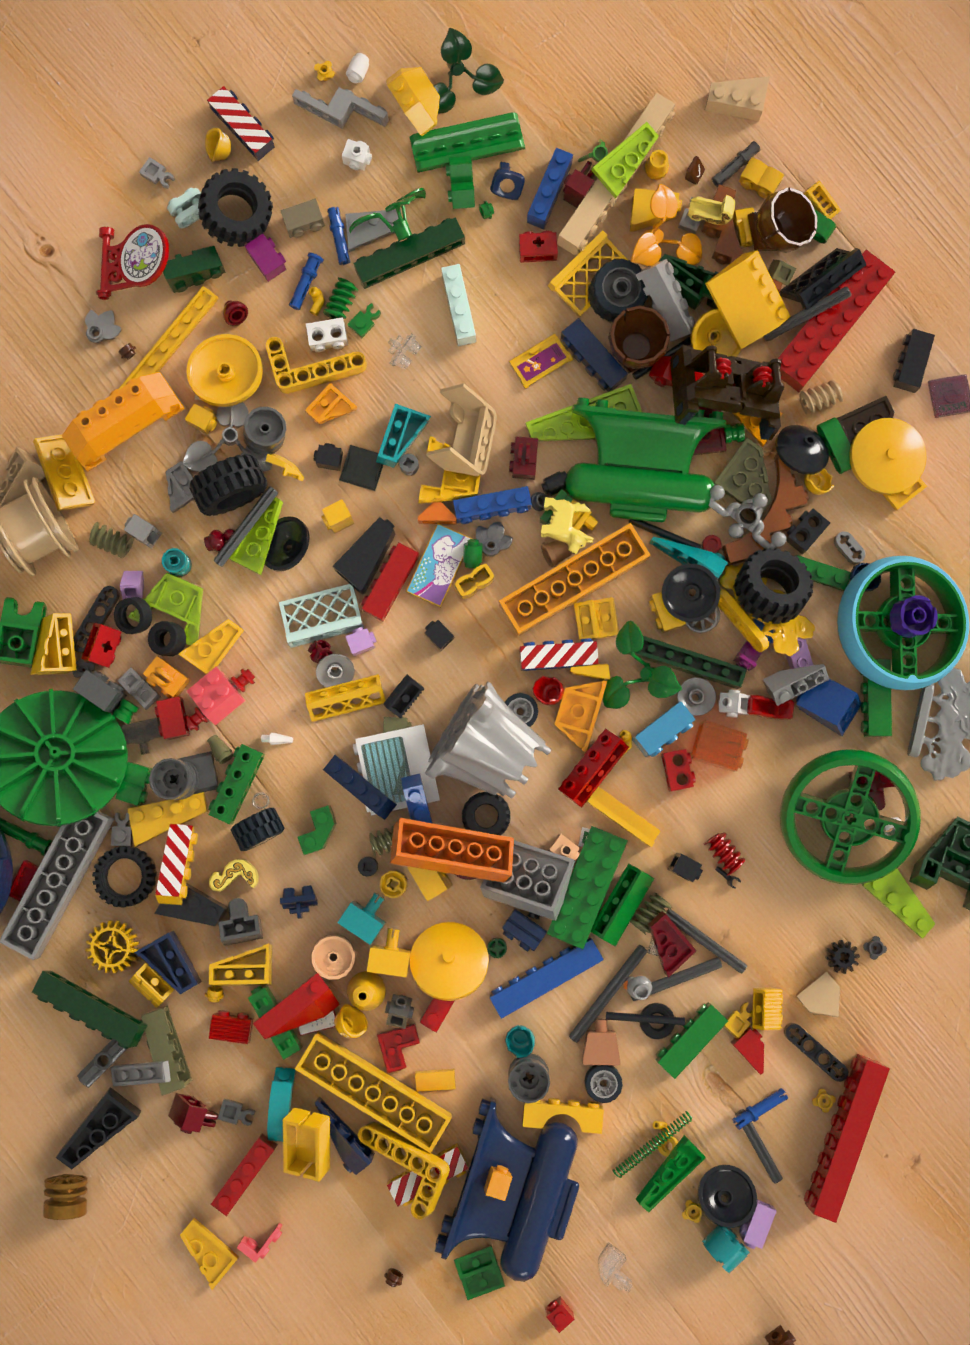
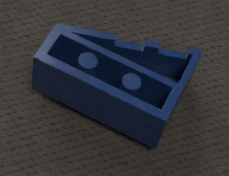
[134,931,202,994]

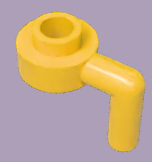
[653,1121,678,1156]

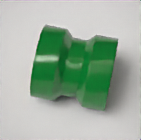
[724,423,745,444]
[112,698,139,724]

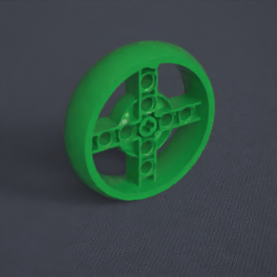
[780,749,921,885]

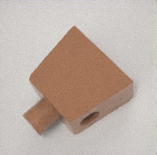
[582,1019,621,1065]

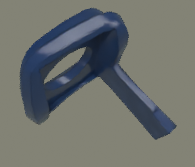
[490,162,525,200]

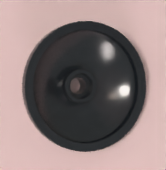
[775,425,829,475]
[265,516,309,571]
[662,564,720,622]
[698,1165,757,1228]

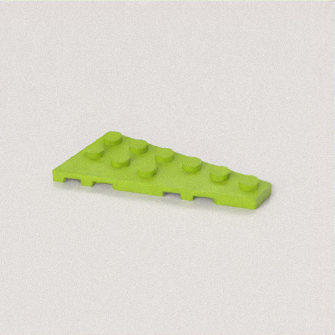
[525,384,642,441]

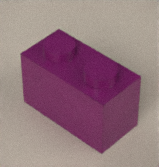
[244,234,286,282]

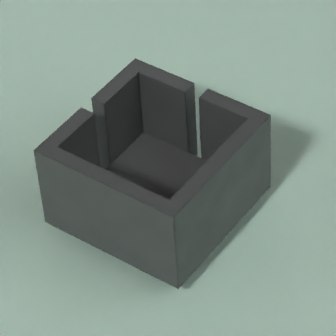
[73,670,127,713]

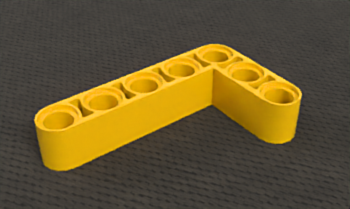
[266,337,367,394]
[358,1122,450,1220]

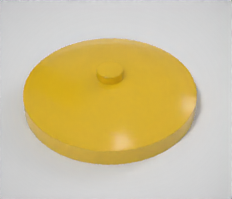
[187,334,263,407]
[849,418,926,495]
[410,922,488,1001]

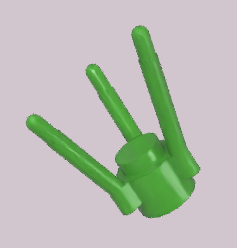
[578,139,608,162]

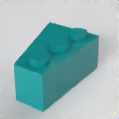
[376,404,431,468]

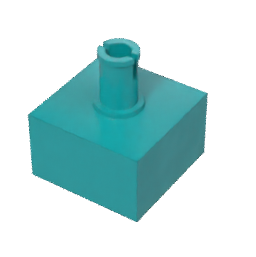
[337,893,386,945]

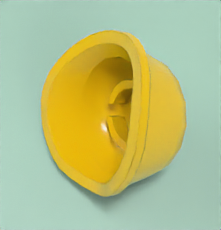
[205,128,231,162]
[334,1004,368,1038]

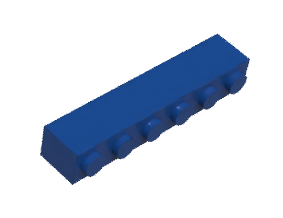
[490,938,604,1019]

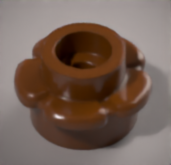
[119,343,136,360]
[384,1268,403,1287]

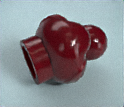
[204,529,235,552]

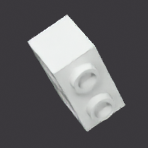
[306,318,348,352]

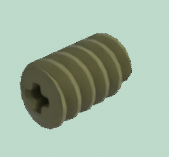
[89,522,134,558]
[369,826,394,856]
[630,893,672,935]

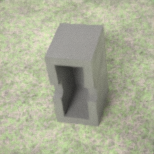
[124,514,162,549]

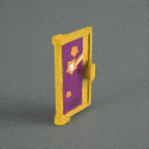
[509,334,573,389]

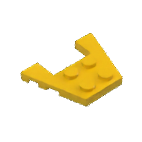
[418,436,481,504]

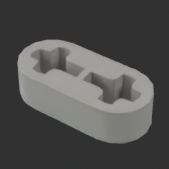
[834,531,865,564]

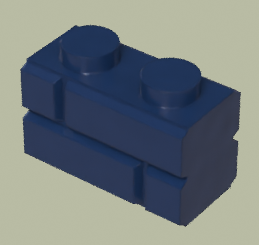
[502,909,547,952]

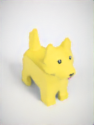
[541,497,593,554]

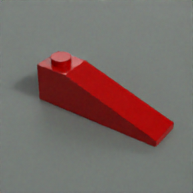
[253,973,340,1039]

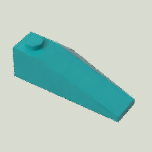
[650,536,728,579]

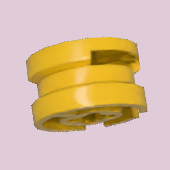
[379,871,408,898]

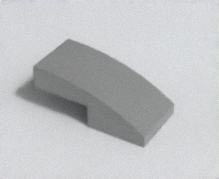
[118,667,161,710]

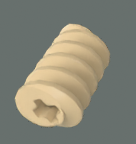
[799,380,843,414]

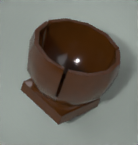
[748,188,817,253]
[608,306,670,374]

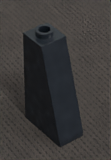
[333,517,396,595]

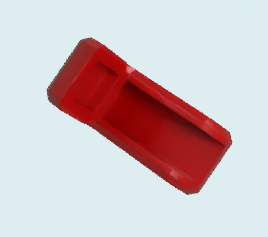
[747,695,794,720]

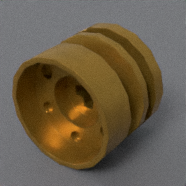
[43,1174,88,1220]

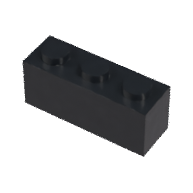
[893,329,935,393]

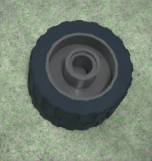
[588,259,648,322]

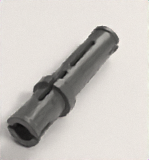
[712,141,761,187]

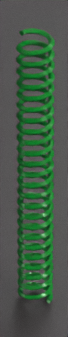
[613,1111,693,1178]

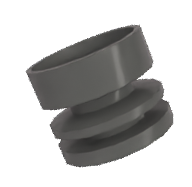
[149,758,199,800]
[508,1053,550,1103]

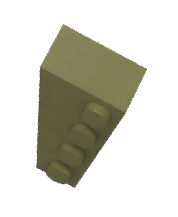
[141,1006,193,1096]

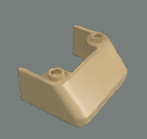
[426,383,497,476]

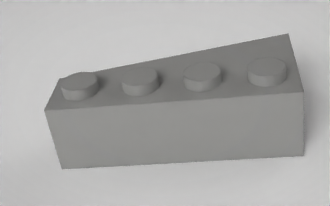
[636,259,695,342]

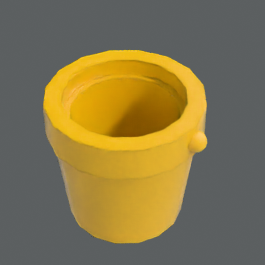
[645,150,669,180]

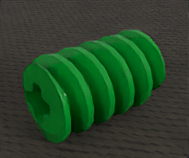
[323,277,358,319]

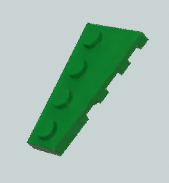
[636,1135,706,1213]

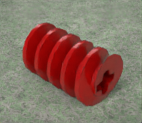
[704,832,745,876]

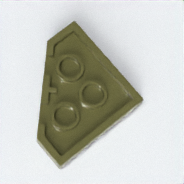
[714,438,772,513]

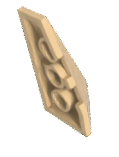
[0,447,45,507]

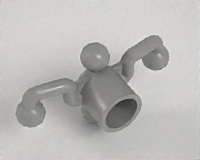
[709,485,786,550]

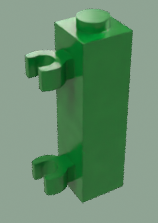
[248,985,303,1060]

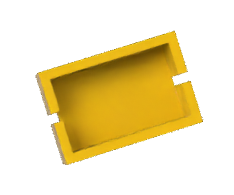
[283,1107,330,1182]

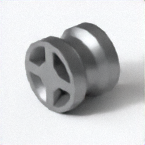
[399,454,419,476]

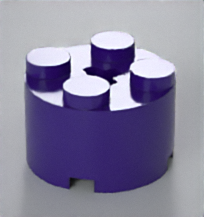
[890,595,938,638]

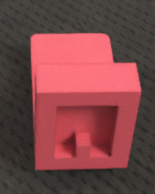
[237,1222,282,1263]

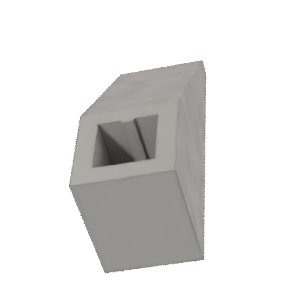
[763,664,830,706]

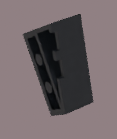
[154,883,228,926]

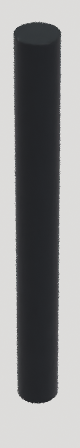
[632,336,691,380]
[629,519,701,549]
[606,1012,685,1026]

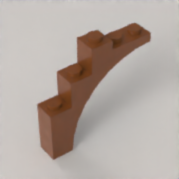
[702,184,783,292]
[722,453,809,566]

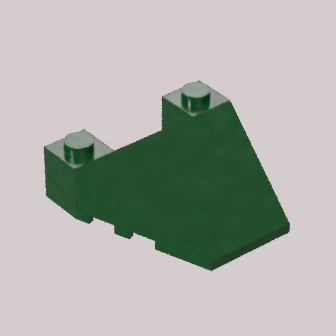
[909,817,970,910]

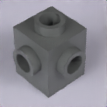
[385,994,414,1029]

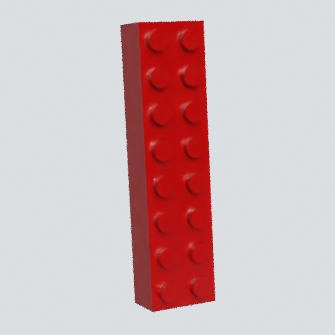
[778,249,896,393]
[804,1053,890,1223]

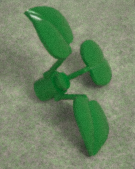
[349,188,426,241]
[603,621,682,709]

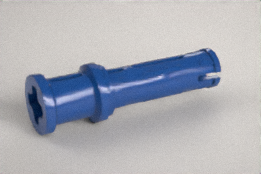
[289,252,324,310]

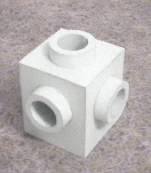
[342,139,372,171]
[719,690,750,718]

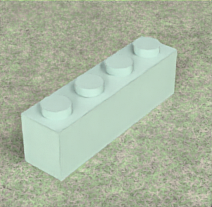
[441,264,476,346]

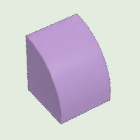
[120,571,144,599]

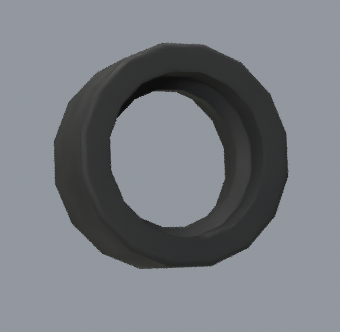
[114,597,152,634]

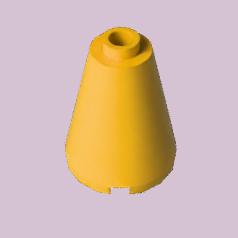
[347,971,386,1011]

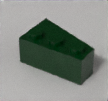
[163,246,226,293]
[659,254,719,310]

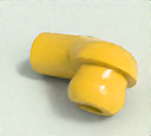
[309,286,325,316]
[619,730,632,755]

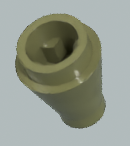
[207,735,233,764]

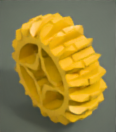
[85,920,139,974]

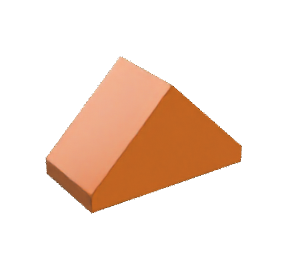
[418,501,457,525]

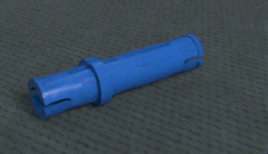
[327,207,350,265]
[732,1088,788,1130]

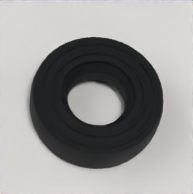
[639,1003,675,1039]

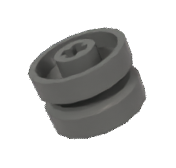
[243,407,286,455]

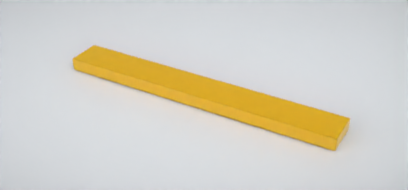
[118,286,219,389]

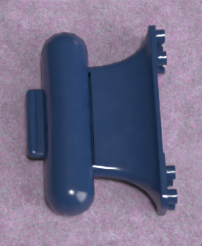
[434,1097,579,1282]

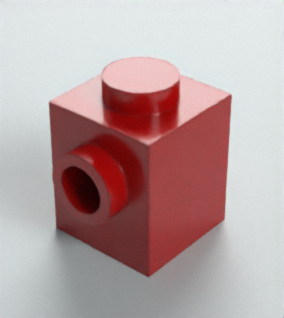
[545,1296,575,1333]

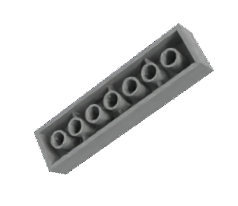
[0,811,114,960]

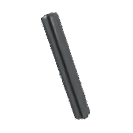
[735,1109,783,1184]

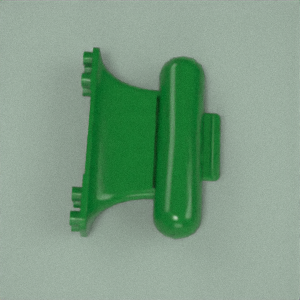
[565,398,726,522]

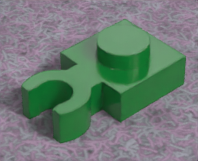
[348,303,381,338]

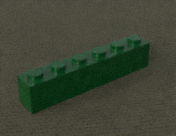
[353,217,465,289]
[629,636,747,689]
[32,971,147,1049]

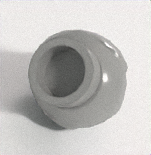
[623,976,652,1000]

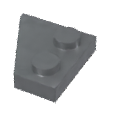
[166,461,194,513]

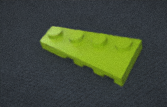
[591,122,659,199]
[229,497,283,575]
[862,869,935,938]

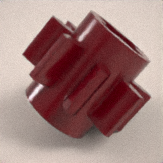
[307,640,333,663]

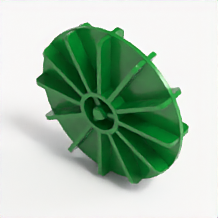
[0,689,128,827]

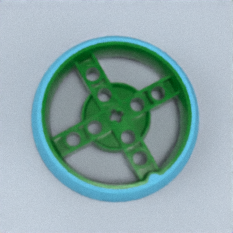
[837,556,969,690]

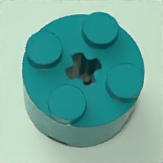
[702,1226,750,1273]

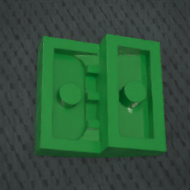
[454,1246,505,1300]

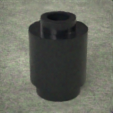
[541,471,567,496]

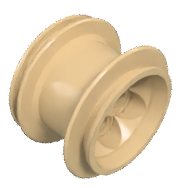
[0,477,78,576]

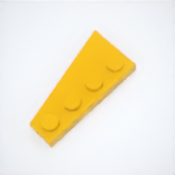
[127,792,208,847]

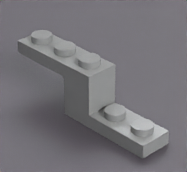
[292,87,389,129]

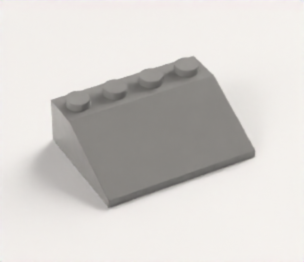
[480,840,575,921]

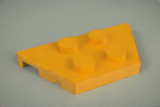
[554,680,607,752]

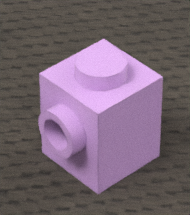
[345,627,377,656]

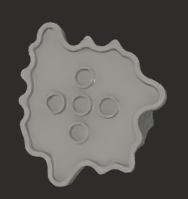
[425,682,551,798]

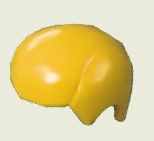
[804,468,834,495]

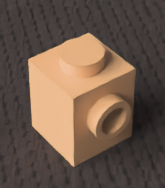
[549,834,580,860]

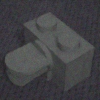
[218,898,263,946]

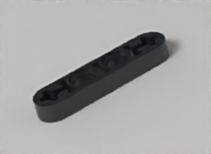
[73,586,120,653]
[784,1023,849,1082]

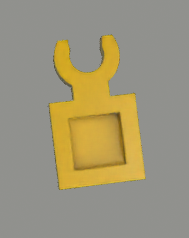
[724,1002,753,1039]

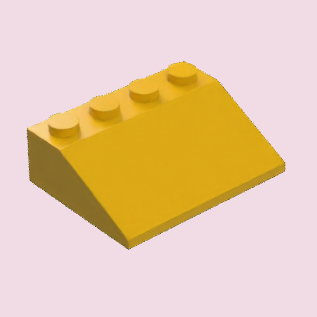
[705,250,790,350]

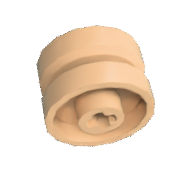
[312,934,355,980]

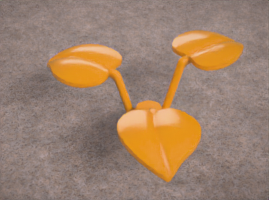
[631,184,702,266]

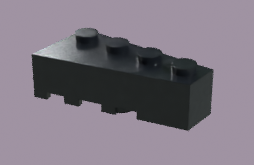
[56,1087,141,1170]

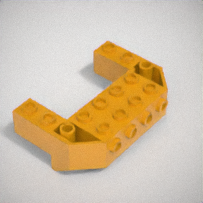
[62,372,185,472]

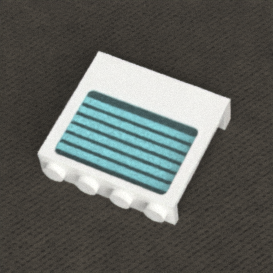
[353,724,440,815]

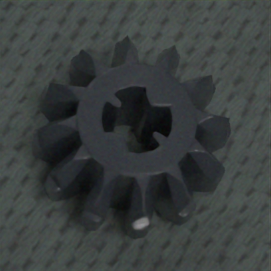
[825,940,860,974]

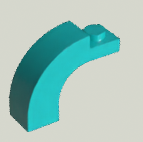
[267,1067,296,1142]

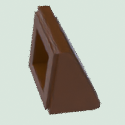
[685,156,705,185]

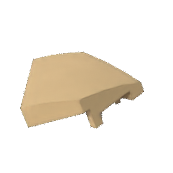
[797,972,840,1017]

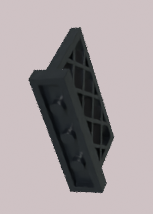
[779,248,866,310]

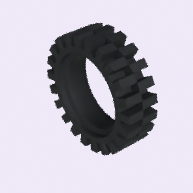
[92,846,157,907]

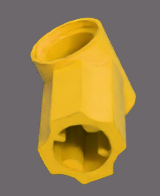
[733,207,754,247]

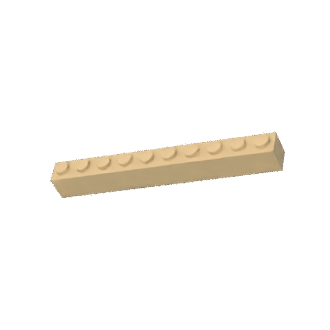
[557,93,675,256]

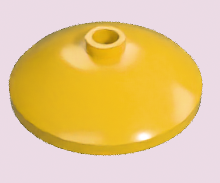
[691,309,741,357]

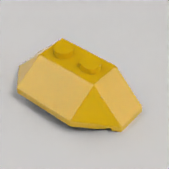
[386,67,440,136]

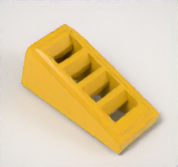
[803,180,841,220]
[569,664,610,681]

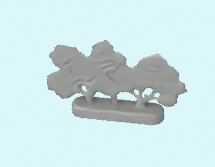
[907,668,970,781]

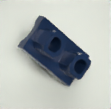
[280,885,318,919]

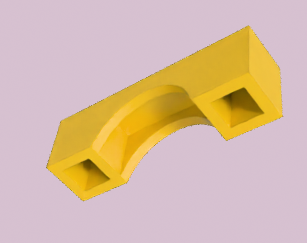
[522,1098,604,1134]

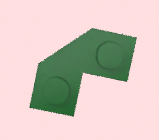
[446,156,475,209]
[298,805,337,855]

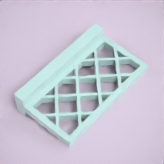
[279,584,364,648]

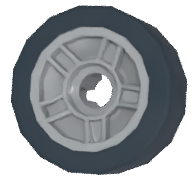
[505,693,539,727]
[584,1065,623,1103]

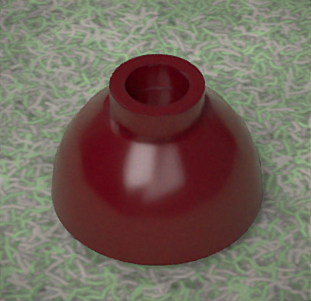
[223,300,248,326]

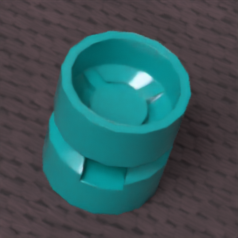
[162,548,192,577]

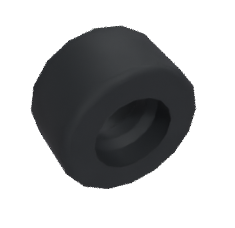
[148,621,186,657]

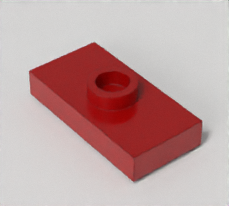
[9,860,39,902]

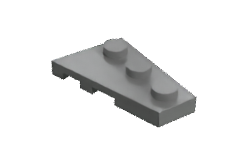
[345,209,401,252]

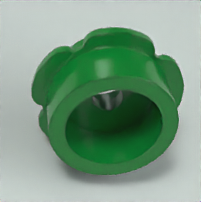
[479,201,494,219]

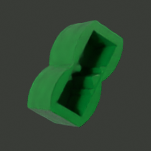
[115,762,152,806]

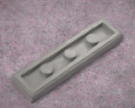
[111,1061,171,1087]

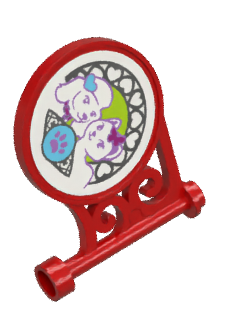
[96,224,169,300]

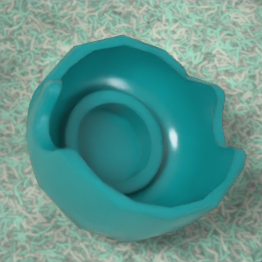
[505,1025,535,1058]

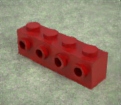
[558,728,629,808]

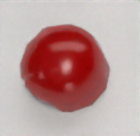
[532,676,564,705]

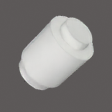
[346,53,369,83]

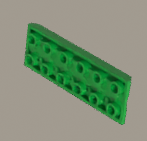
[409,112,525,173]

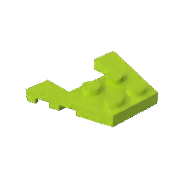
[128,573,203,646]

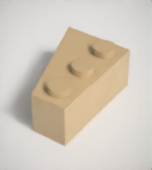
[705,76,770,122]

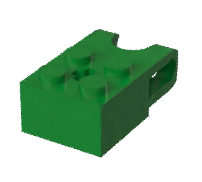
[0,597,47,668]

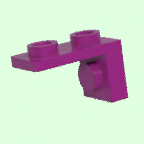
[733,641,763,671]

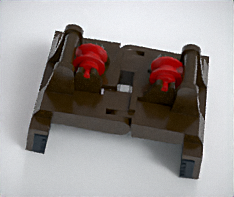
[670,345,784,440]

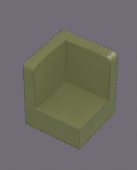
[768,259,797,286]

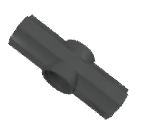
[77,1039,127,1088]

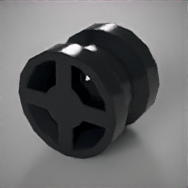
[358,857,378,877]

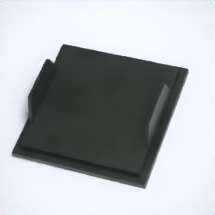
[339,445,383,491]

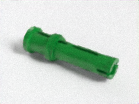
[0,818,53,856]

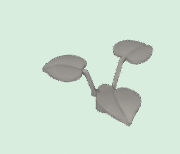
[182,402,272,472]

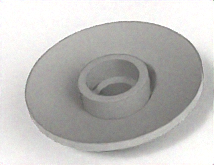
[316,654,355,687]
[677,678,716,716]

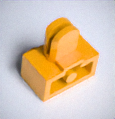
[143,656,191,698]

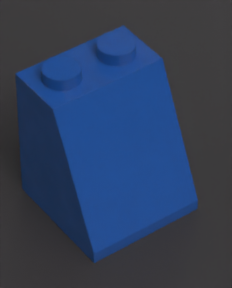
[796,679,861,736]

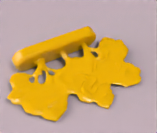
[718,563,815,657]

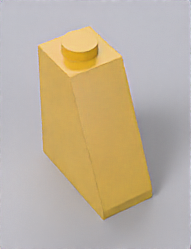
[629,188,682,232]

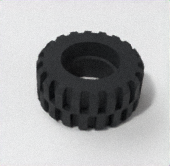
[198,168,273,247]
[189,454,267,516]
[734,548,814,624]

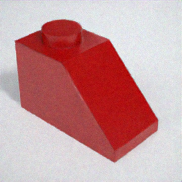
[731,1027,764,1075]

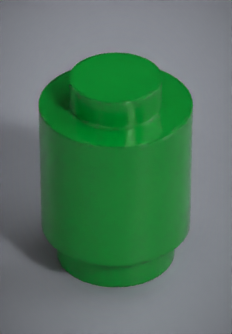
[463,539,483,568]

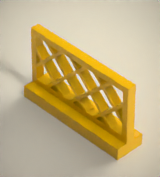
[548,230,628,317]

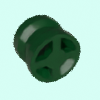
[487,937,507,958]

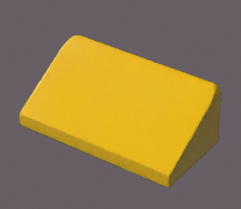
[415,1069,456,1092]

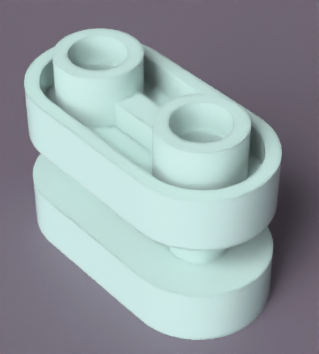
[167,188,201,228]

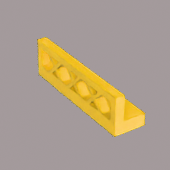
[305,674,386,722]
[587,786,661,847]

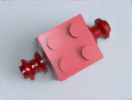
[185,667,255,731]

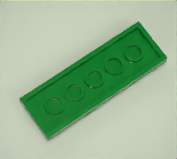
[547,826,628,950]

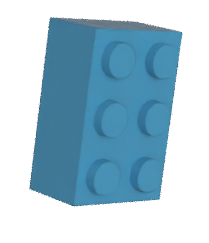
[632,701,696,757]

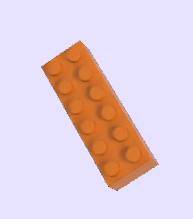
[390,818,514,883]

